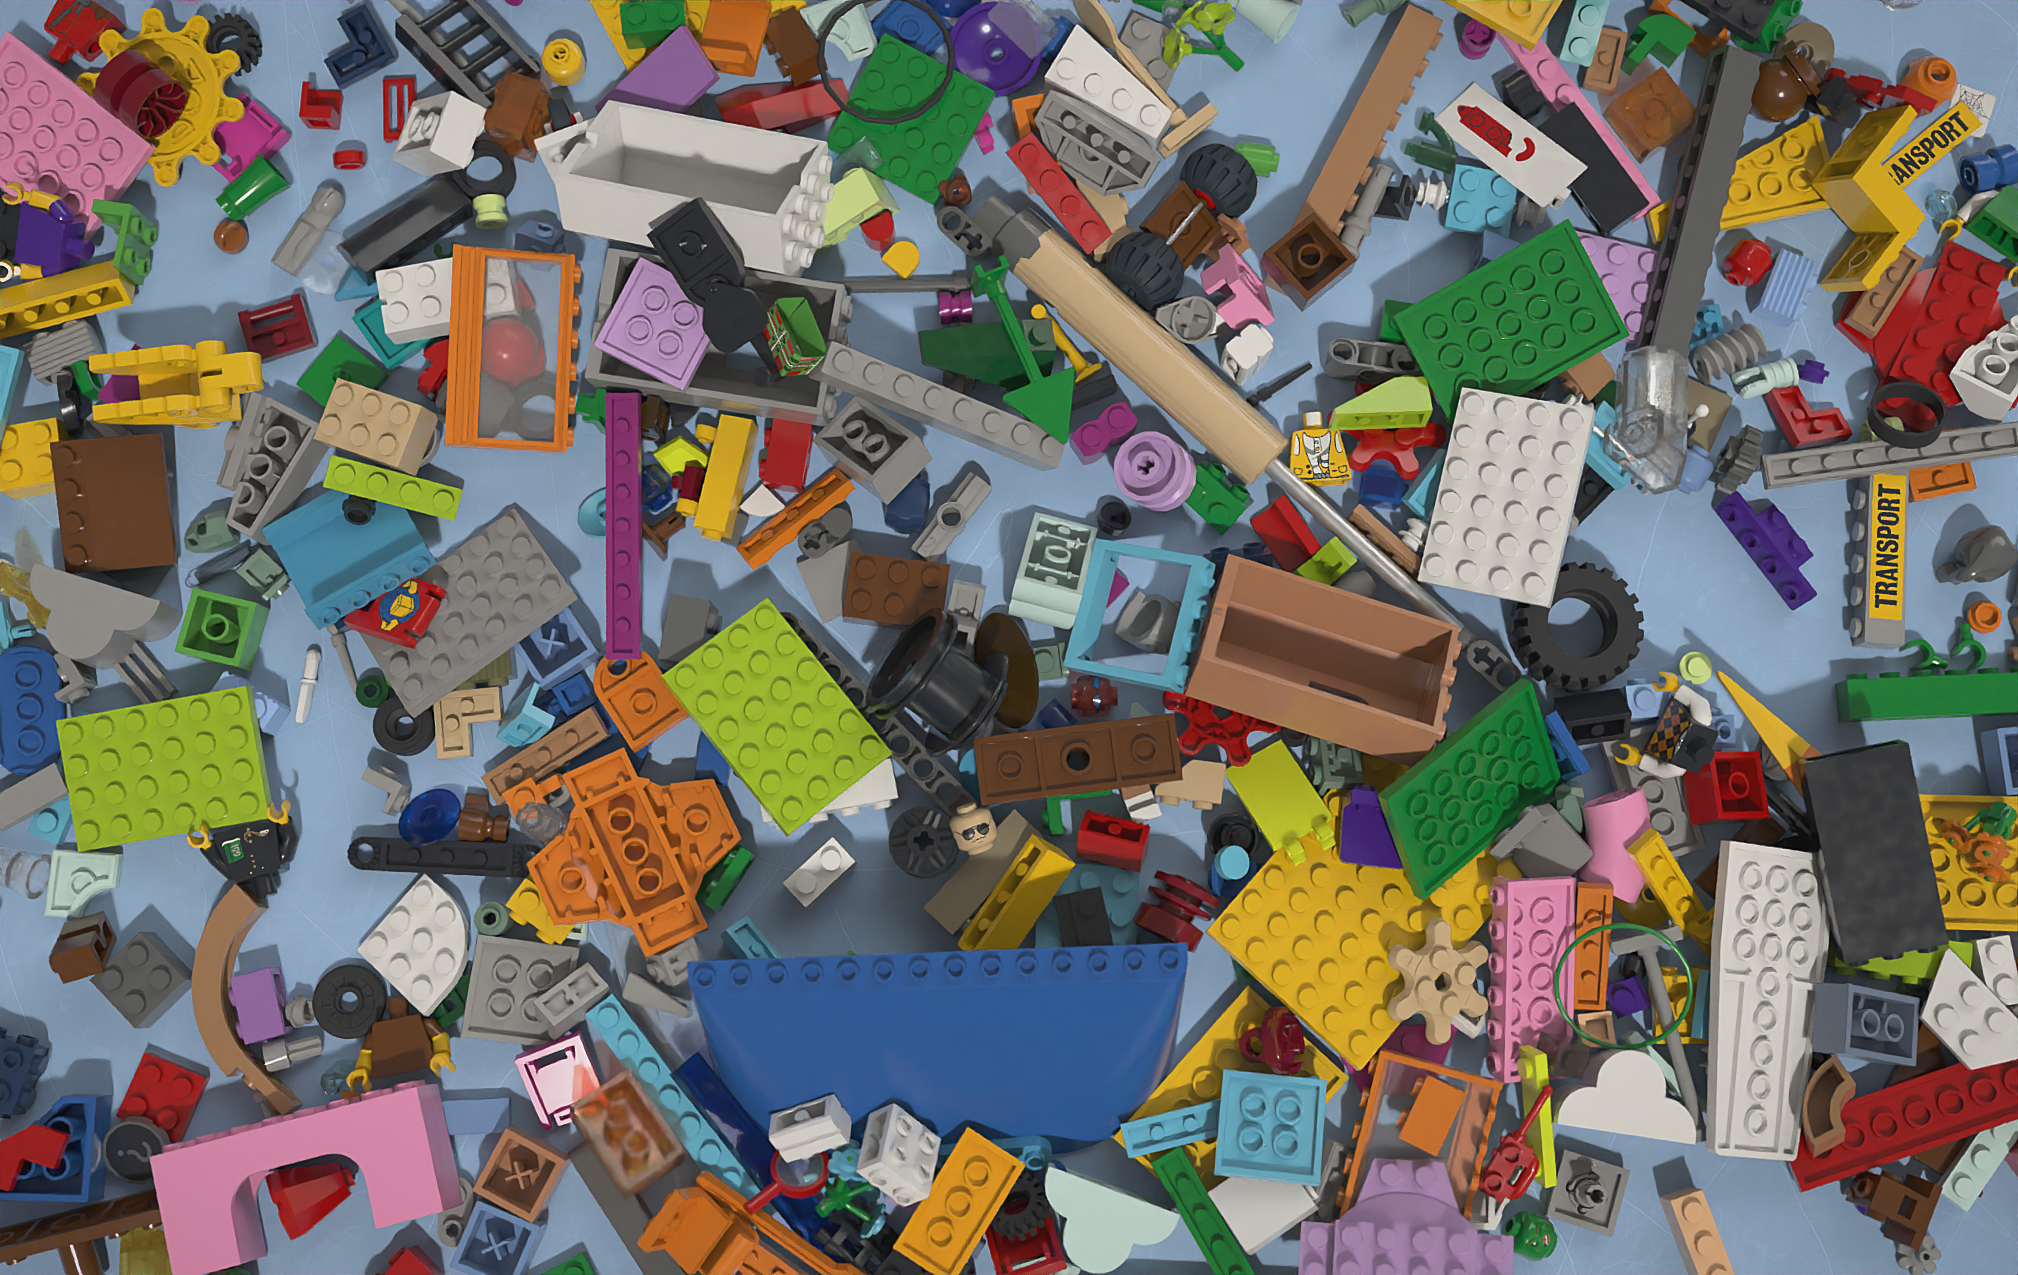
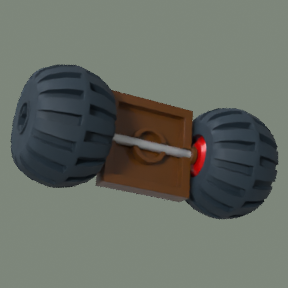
[1105,143,1258,310]

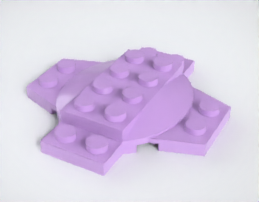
[1298,1158,1514,1275]

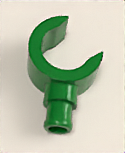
[1950,624,1986,671]
[1899,639,1949,671]

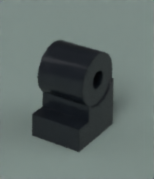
[1496,69,1547,120]

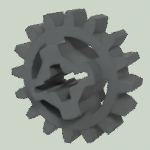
[1714,424,1763,495]

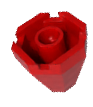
[265,1162,356,1241]

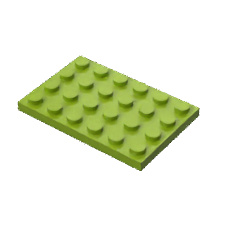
[660,597,893,837]
[56,685,272,852]

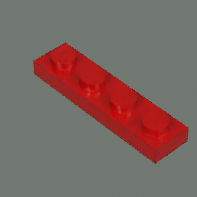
[1005,131,1112,255]

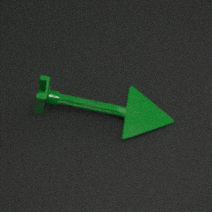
[969,255,1075,445]

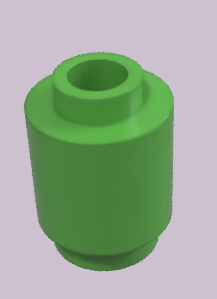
[1235,141,1280,178]

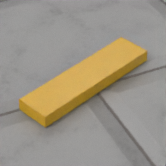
[1626,827,1707,937]

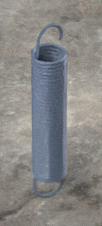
[185,543,263,588]

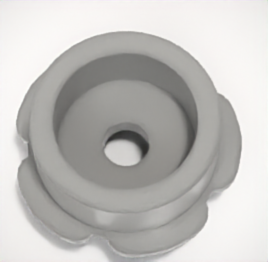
[285,994,315,1027]

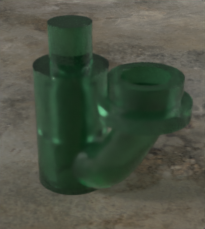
[1403,111,1458,174]

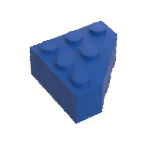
[0,1094,112,1202]

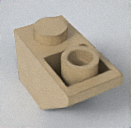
[1153,759,1226,811]

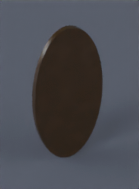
[974,613,1039,729]

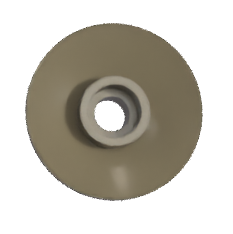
[1773,22,1835,78]

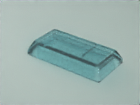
[830,136,884,185]

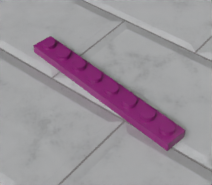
[605,393,642,660]

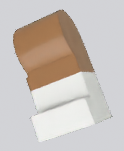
[1118,785,1162,824]

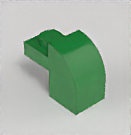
[1620,14,1697,76]

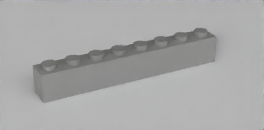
[809,340,1065,471]

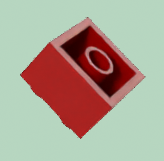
[1683,751,1770,825]

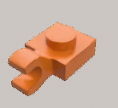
[502,773,565,823]

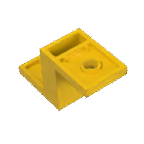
[1810,105,1926,293]

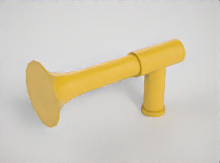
[1031,304,1102,386]

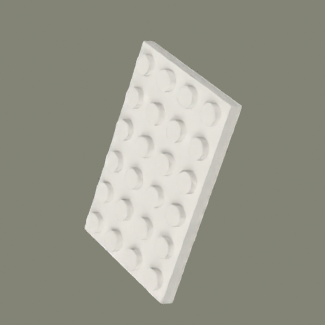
[1418,387,1596,608]

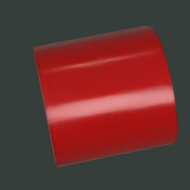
[860,211,896,251]

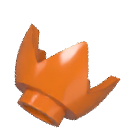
[1899,56,1958,110]

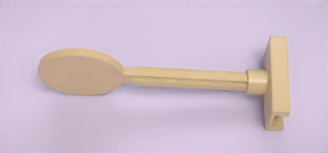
[1073,0,1218,160]

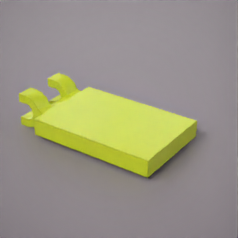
[1225,739,1336,866]

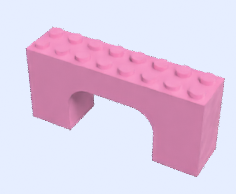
[150,1079,464,1275]

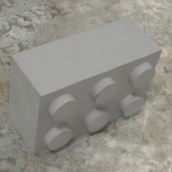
[812,396,933,505]

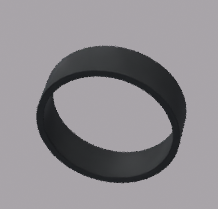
[1867,382,1947,449]

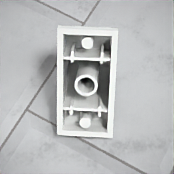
[1550,1048,1696,1145]

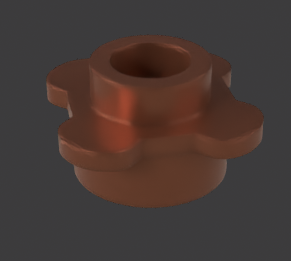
[938,174,972,207]

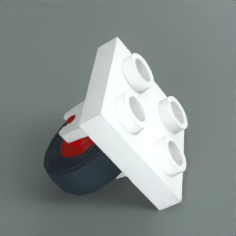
[534,98,595,183]

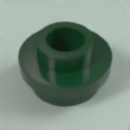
[356,675,390,708]

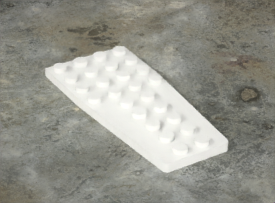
[1706,840,1830,1161]

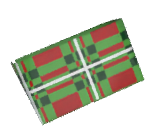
[763,297,827,376]

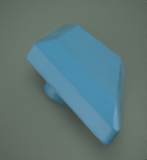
[334,267,379,302]
[1688,304,1724,352]

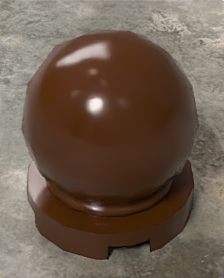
[1750,40,1826,123]

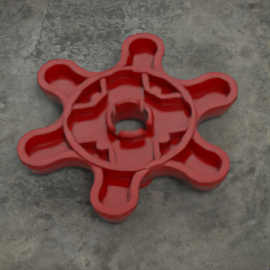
[1326,382,1447,480]
[1161,690,1282,767]

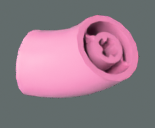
[1577,786,1651,904]

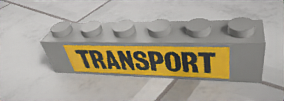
[1849,470,1909,650]

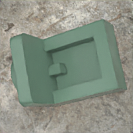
[236,547,290,601]

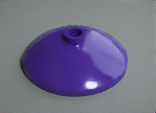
[947,1,1043,98]

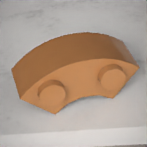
[1556,352,1616,401]
[1802,1055,1856,1157]

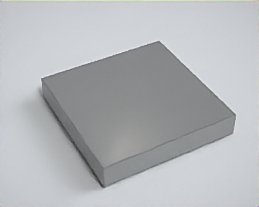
[797,538,863,624]

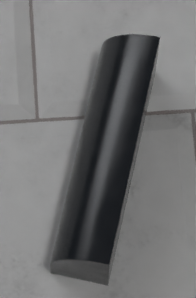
[1536,101,1650,238]
[336,175,473,286]

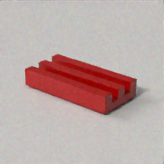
[383,77,417,143]

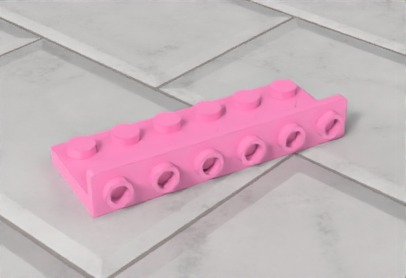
[1486,876,1576,1083]

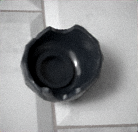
[1207,812,1261,859]

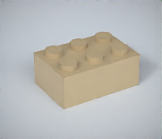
[313,378,438,477]

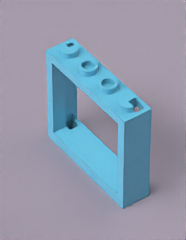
[1063,538,1216,694]

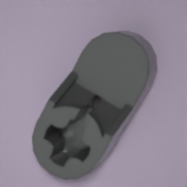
[797,508,853,559]

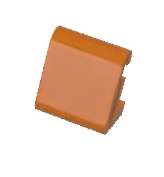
[637,1186,760,1275]

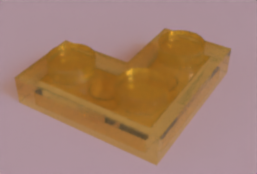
[0,561,51,630]

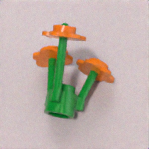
[1940,802,2018,883]

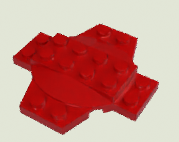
[1834,240,2018,433]

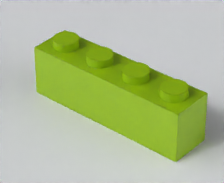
[1826,931,1973,985]

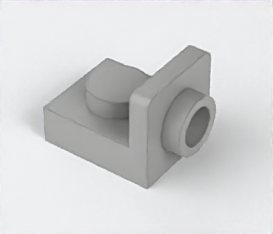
[53,653,98,704]
[646,937,703,986]

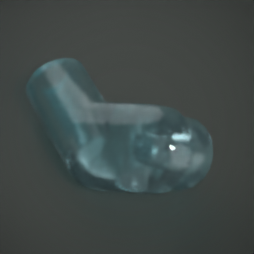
[320,1060,357,1095]

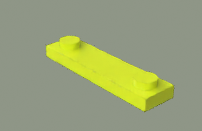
[1517,1045,1557,1188]

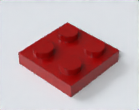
[116,1052,210,1142]

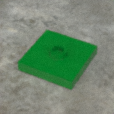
[296,335,389,408]

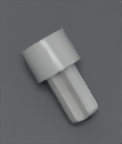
[262,1035,323,1073]

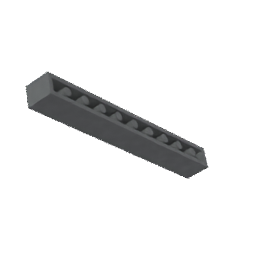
[1632,45,1761,370]

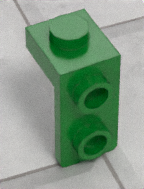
[1040,790,1113,837]

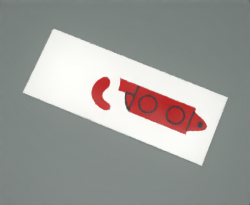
[1431,82,1588,208]

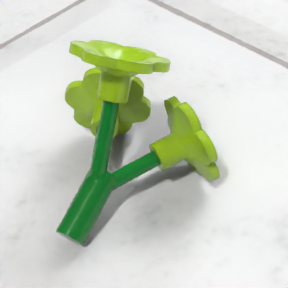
[1163,0,1244,72]

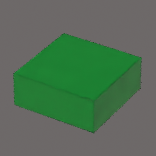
[70,360,103,402]

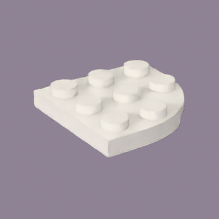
[357,874,469,1017]

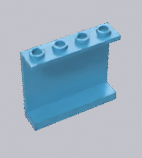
[261,464,437,630]

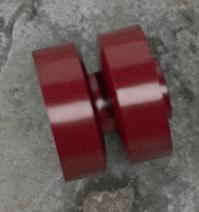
[94,50,187,139]

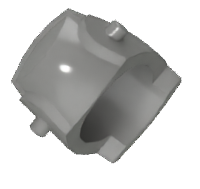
[1113,591,1181,656]

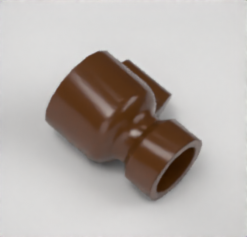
[458,793,511,842]

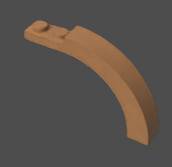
[192,884,303,1116]

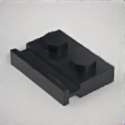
[1053,886,1114,947]

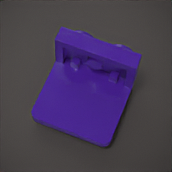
[1339,785,1403,870]

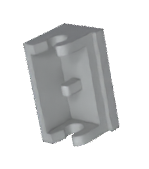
[533,962,609,1041]

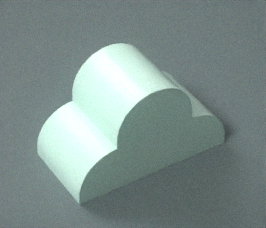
[1008,512,1098,631]
[1044,1162,1180,1274]

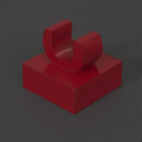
[670,466,706,503]

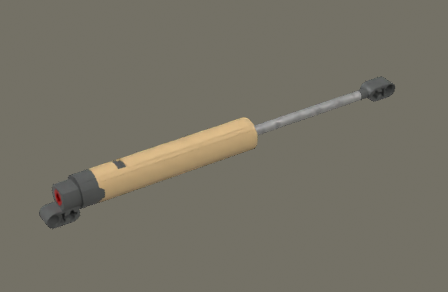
[937,194,1522,692]

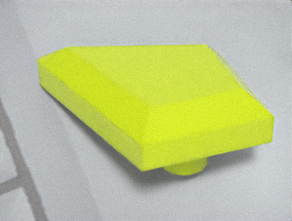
[653,435,711,478]

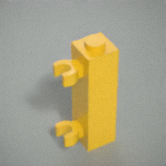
[676,414,759,542]

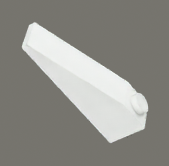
[1949,314,2018,424]

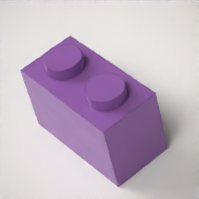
[229,968,295,1045]

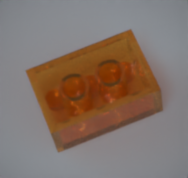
[569,1068,686,1202]

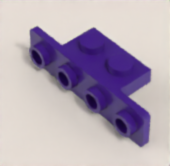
[1713,491,1817,610]

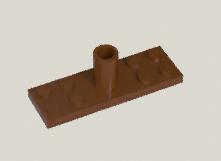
[973,713,1183,806]
[0,1188,162,1275]

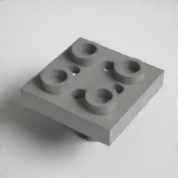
[1543,1148,1630,1237]

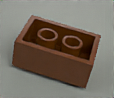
[843,552,950,630]

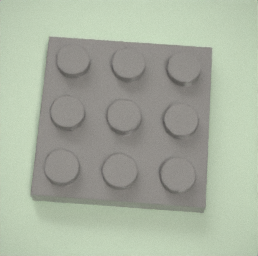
[460,934,580,1046]

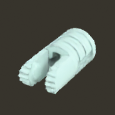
[1731,357,1799,400]

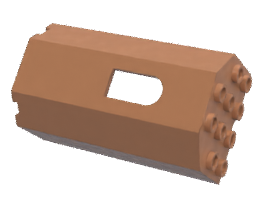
[1185,554,1462,767]

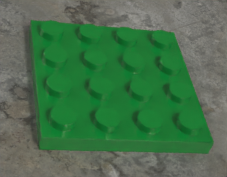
[826,33,996,207]

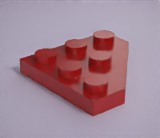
[1821,67,1938,119]

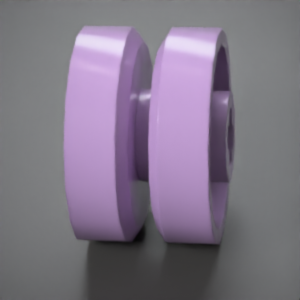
[1113,431,1197,511]

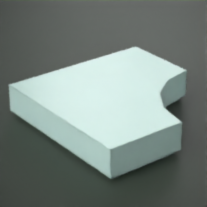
[799,0,878,62]
[44,849,123,918]

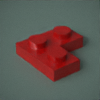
[1765,386,1853,450]

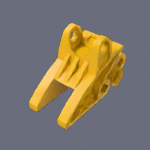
[88,340,264,429]

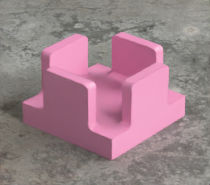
[1200,243,1275,331]

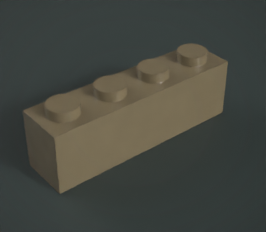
[923,809,1044,935]

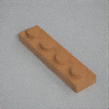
[481,707,611,805]

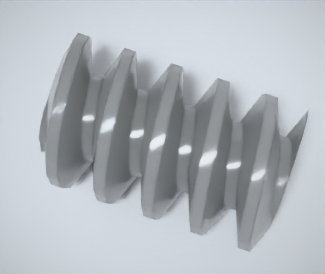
[1692,323,1768,385]

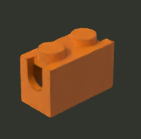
[1395,1072,1466,1157]

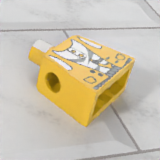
[1287,412,1351,488]

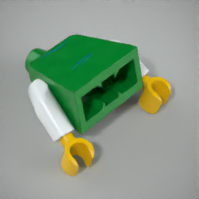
[1937,185,2018,287]

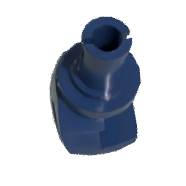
[884,469,930,534]

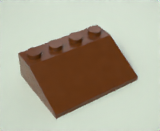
[50,433,178,574]

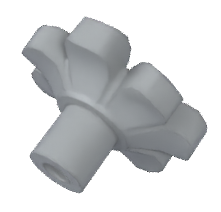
[1896,1234,1941,1275]

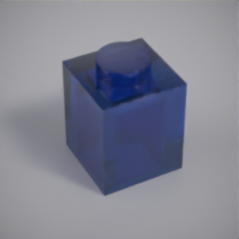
[1357,467,1409,511]

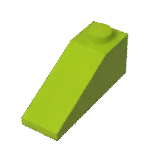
[1328,375,1433,431]

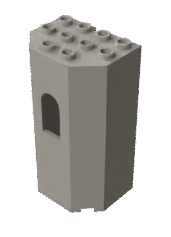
[585,248,854,427]

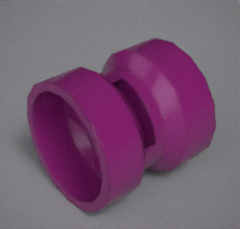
[1458,19,1496,60]
[939,291,973,325]

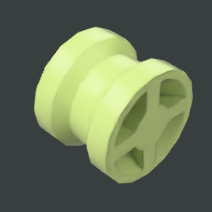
[473,194,508,230]

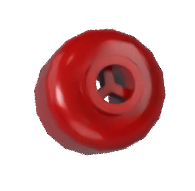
[1722,238,1772,287]

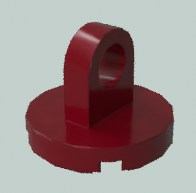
[1238,1006,1305,1076]

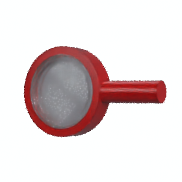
[743,1149,829,1216]

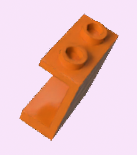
[700,0,773,77]

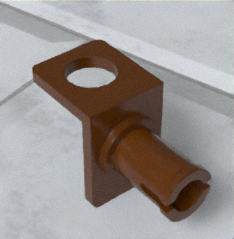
[642,510,686,562]

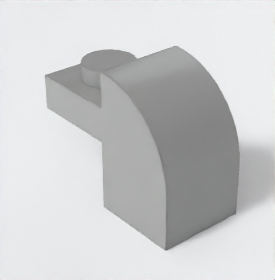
[947,579,987,658]

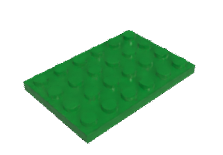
[1391,219,1630,430]
[1378,678,1563,901]

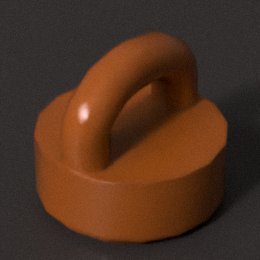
[213,221,249,255]

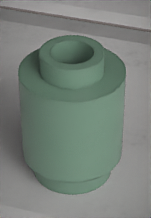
[474,902,515,936]

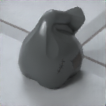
[1937,525,2018,585]

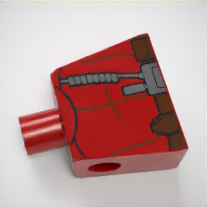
[44,0,127,67]

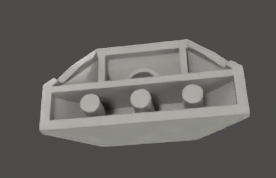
[1035,90,1161,197]

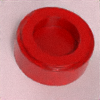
[332,150,366,171]

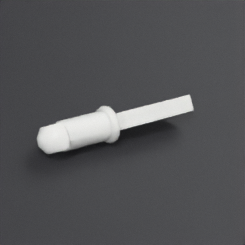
[296,649,321,723]

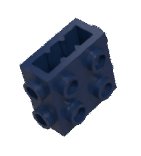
[0,1027,49,1119]

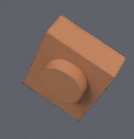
[1201,213,1251,264]

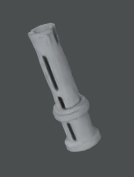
[1340,164,1395,260]

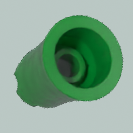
[215,152,291,222]

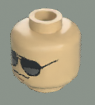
[949,802,998,855]

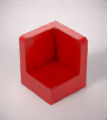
[299,81,343,130]

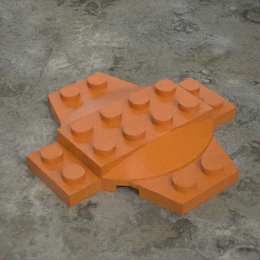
[526,747,742,959]

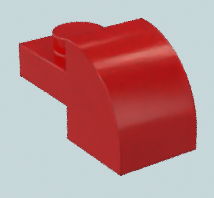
[416,340,449,403]

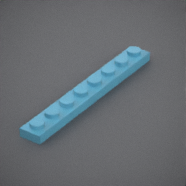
[585,993,777,1230]

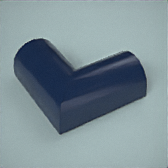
[323,4,396,91]

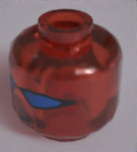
[1070,675,1118,718]

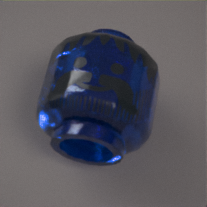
[642,463,674,513]

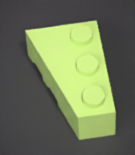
[813,167,900,256]

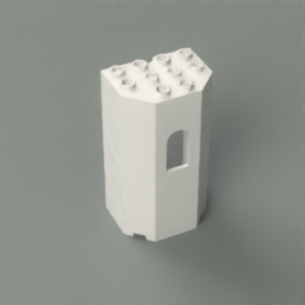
[553,100,834,278]

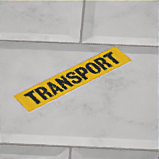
[1882,101,1983,189]

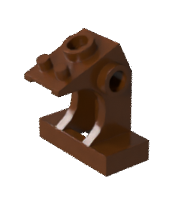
[1845,1170,1943,1251]

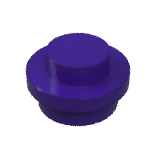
[1797,360,1830,384]

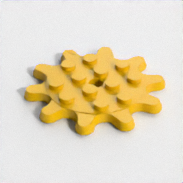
[76,8,245,187]

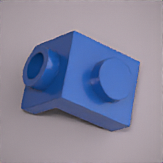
[1208,862,1261,897]

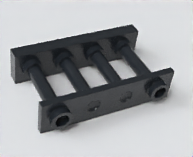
[395,0,541,124]

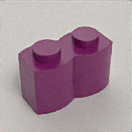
[1070,402,1138,465]

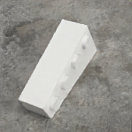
[1044,24,1172,152]
[760,758,900,831]

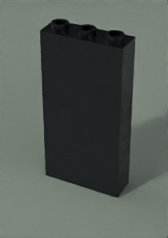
[1796,739,1949,967]

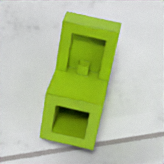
[1292,536,1358,586]

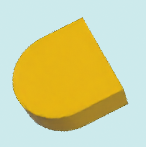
[881,241,920,280]

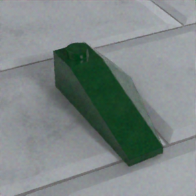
[918,319,1056,392]

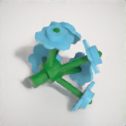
[802,1138,890,1238]

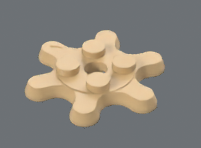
[1387,917,1488,1045]

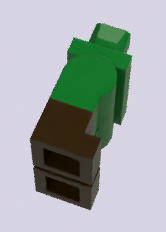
[575,388,671,444]

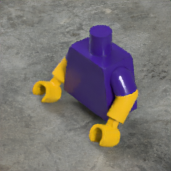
[0,181,95,282]

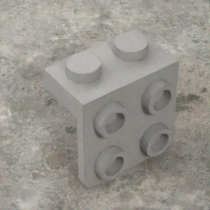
[1490,804,1593,878]

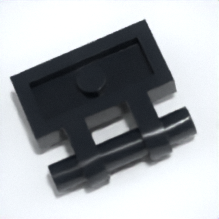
[814,1195,900,1275]

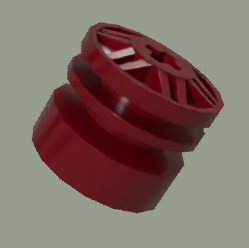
[1131,870,1220,953]

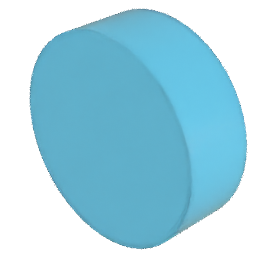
[1214,846,1250,880]

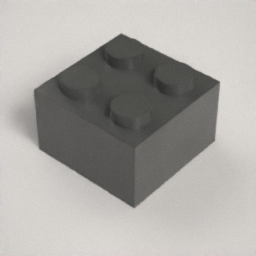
[657,593,722,668]
[90,932,192,1029]

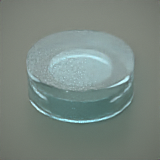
[1925,189,1957,223]

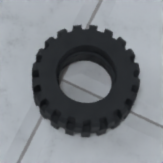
[1509,562,1644,692]

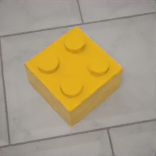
[0,417,74,500]

